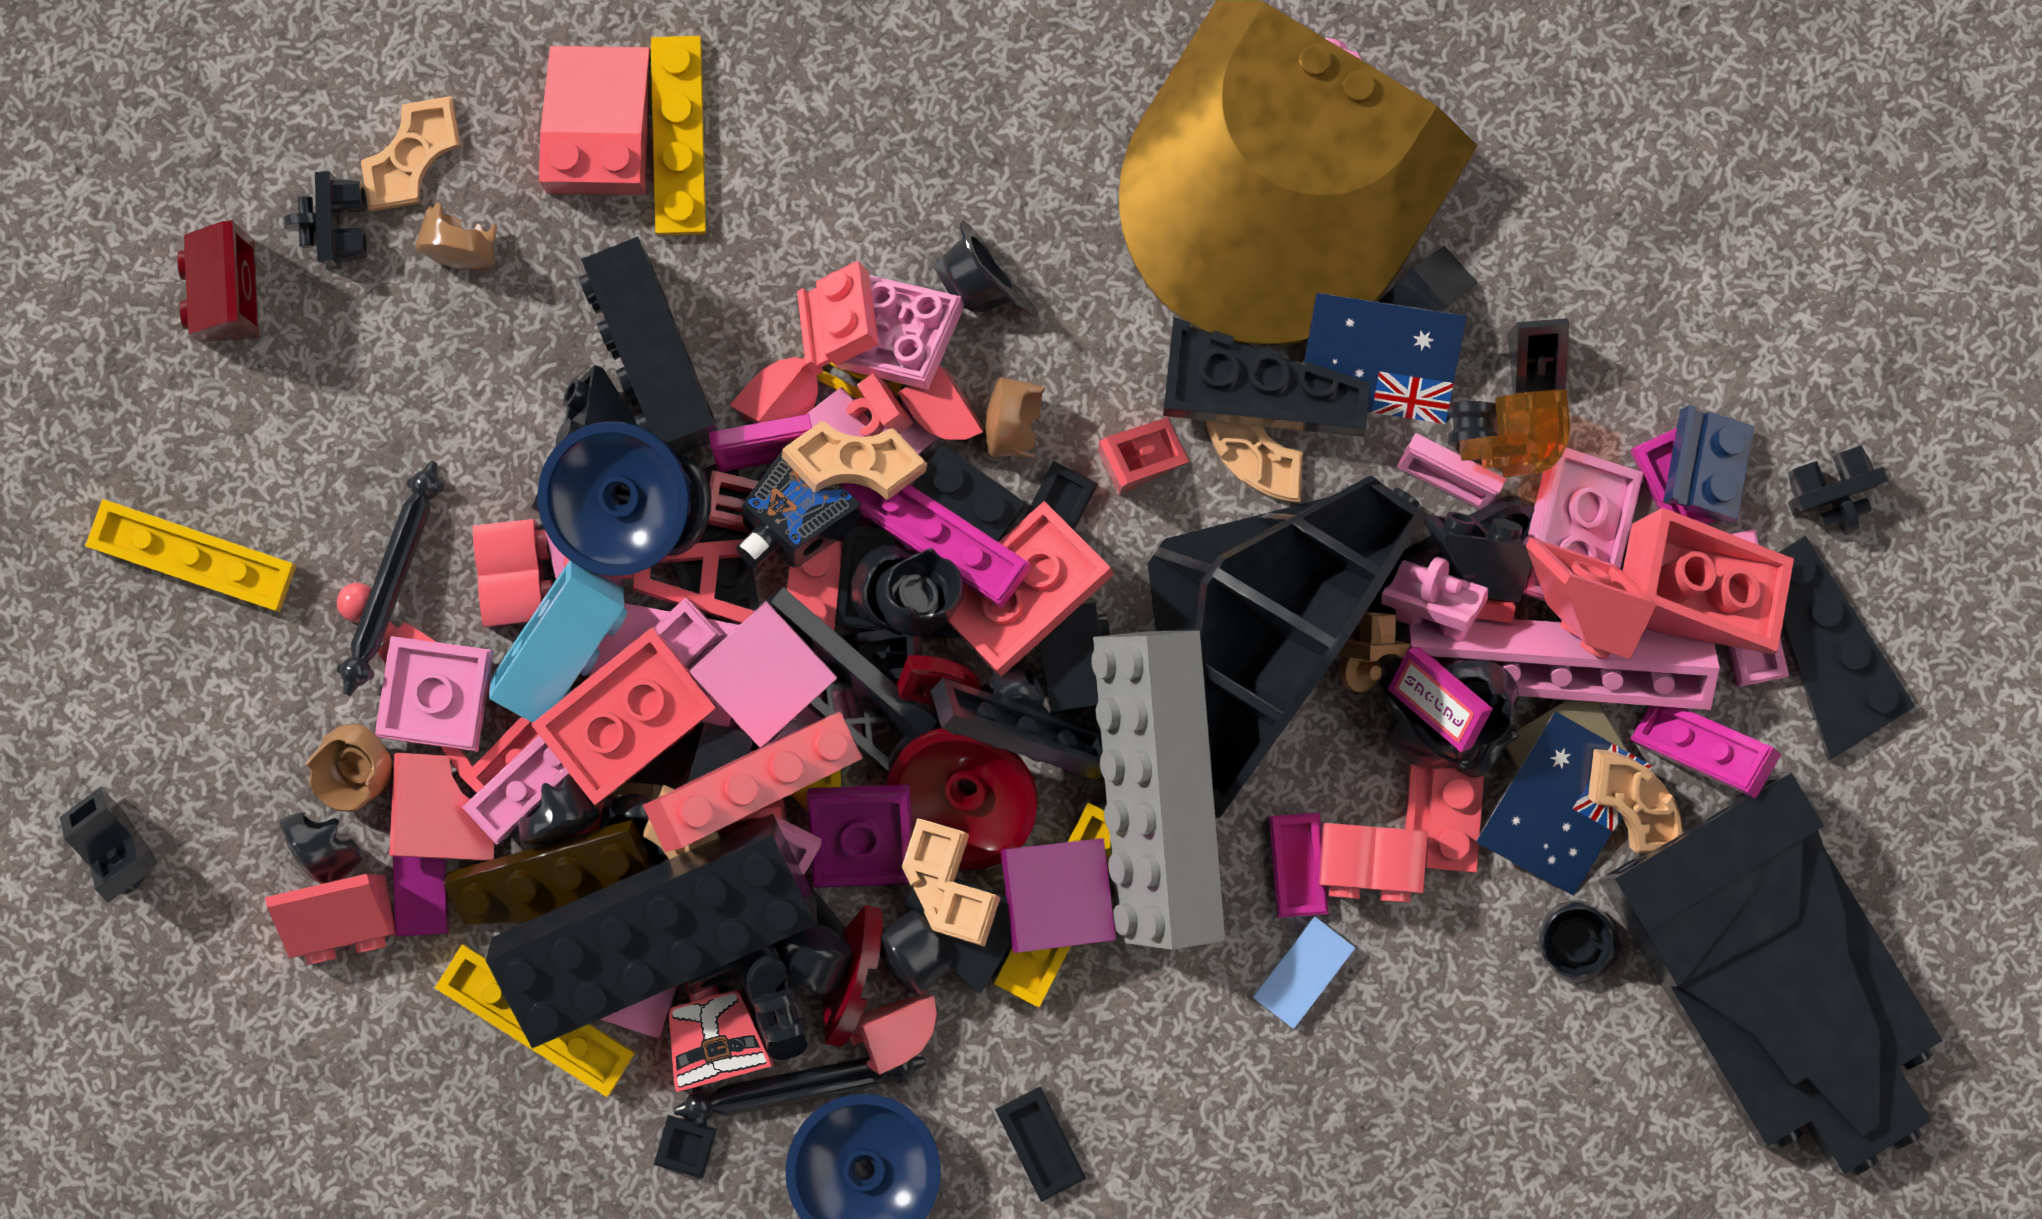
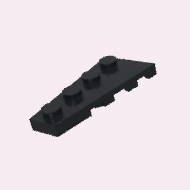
[1778,536,1916,760]

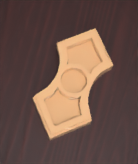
[361,96,461,212]
[782,421,927,500]

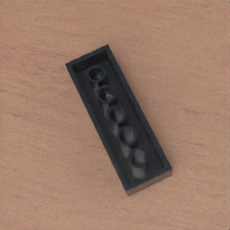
[485,814,817,1049]

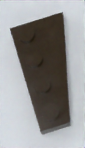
[443,820,655,925]

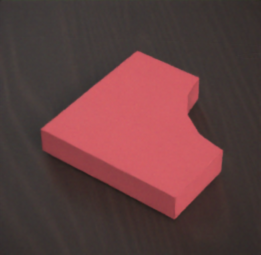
[389,753,495,861]

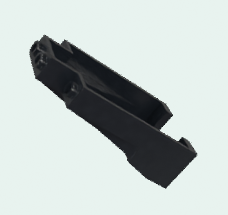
[1598,772,1943,1176]

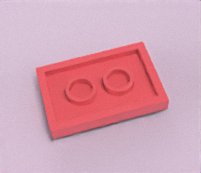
[948,501,1114,677]
[531,627,718,805]

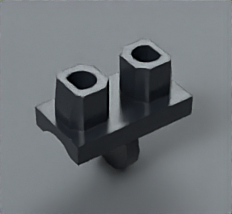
[284,171,368,270]
[1788,445,1889,535]

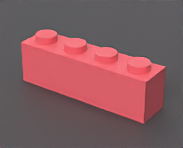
[643,712,863,852]

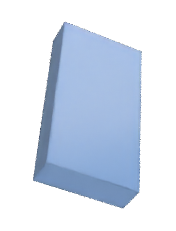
[1252,917,1355,1029]

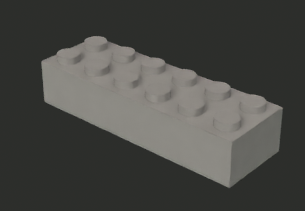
[1092,631,1225,950]

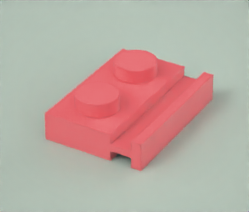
[797,260,879,375]
[1405,765,1484,873]

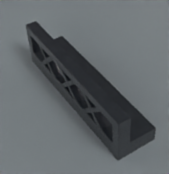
[767,587,938,774]

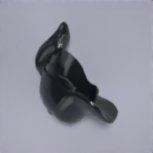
[1377,674,1519,778]

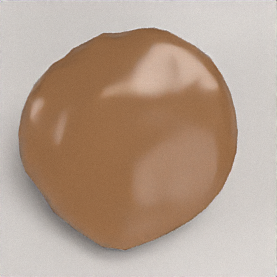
[415,202,497,270]
[984,377,1045,458]
[305,723,394,812]

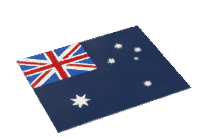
[1304,293,1467,424]
[1476,711,1653,896]

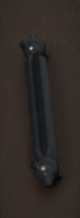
[337,461,444,697]
[674,1056,926,1127]

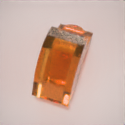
[1459,389,1570,478]

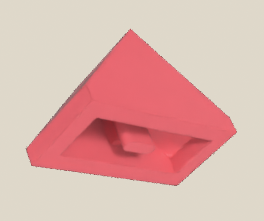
[1098,417,1189,495]

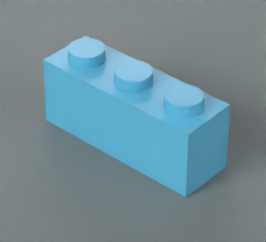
[489,560,627,723]

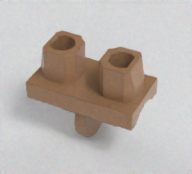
[1338,612,1410,692]

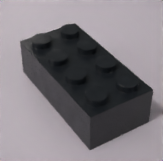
[578,236,719,455]

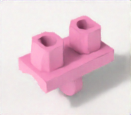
[1382,557,1488,641]

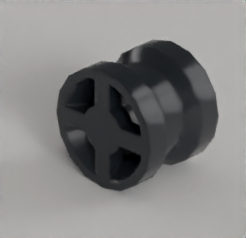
[1448,401,1499,448]

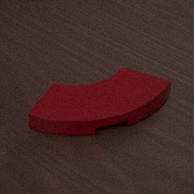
[897,655,983,727]
[823,905,883,1047]

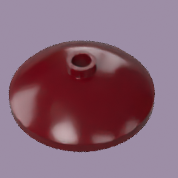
[887,728,1038,870]

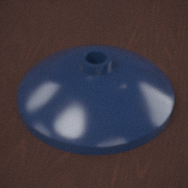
[537,421,690,576]
[785,1093,941,1219]

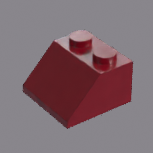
[177,220,259,342]

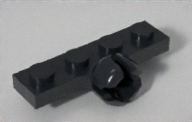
[931,665,1105,782]

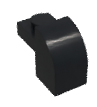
[60,787,157,903]

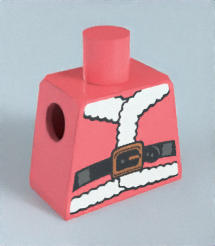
[668,981,774,1092]

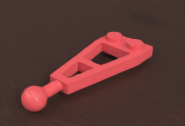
[564,539,843,631]
[337,583,539,793]

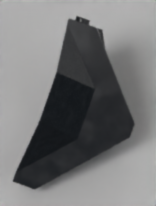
[1147,476,1427,819]

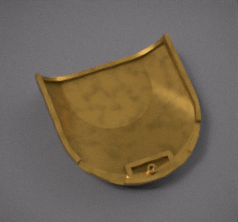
[1119,0,1478,346]

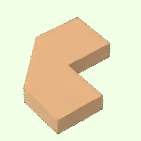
[902,818,1000,947]

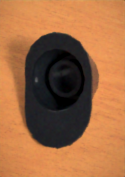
[935,221,1038,318]

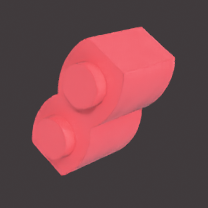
[473,519,554,628]
[1318,823,1428,903]

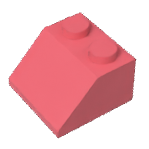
[1526,537,1657,659]
[265,874,396,966]

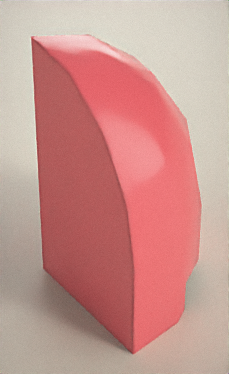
[729,357,818,423]
[898,365,984,440]
[850,995,937,1075]

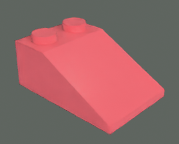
[539,46,650,195]
[1623,508,1794,654]

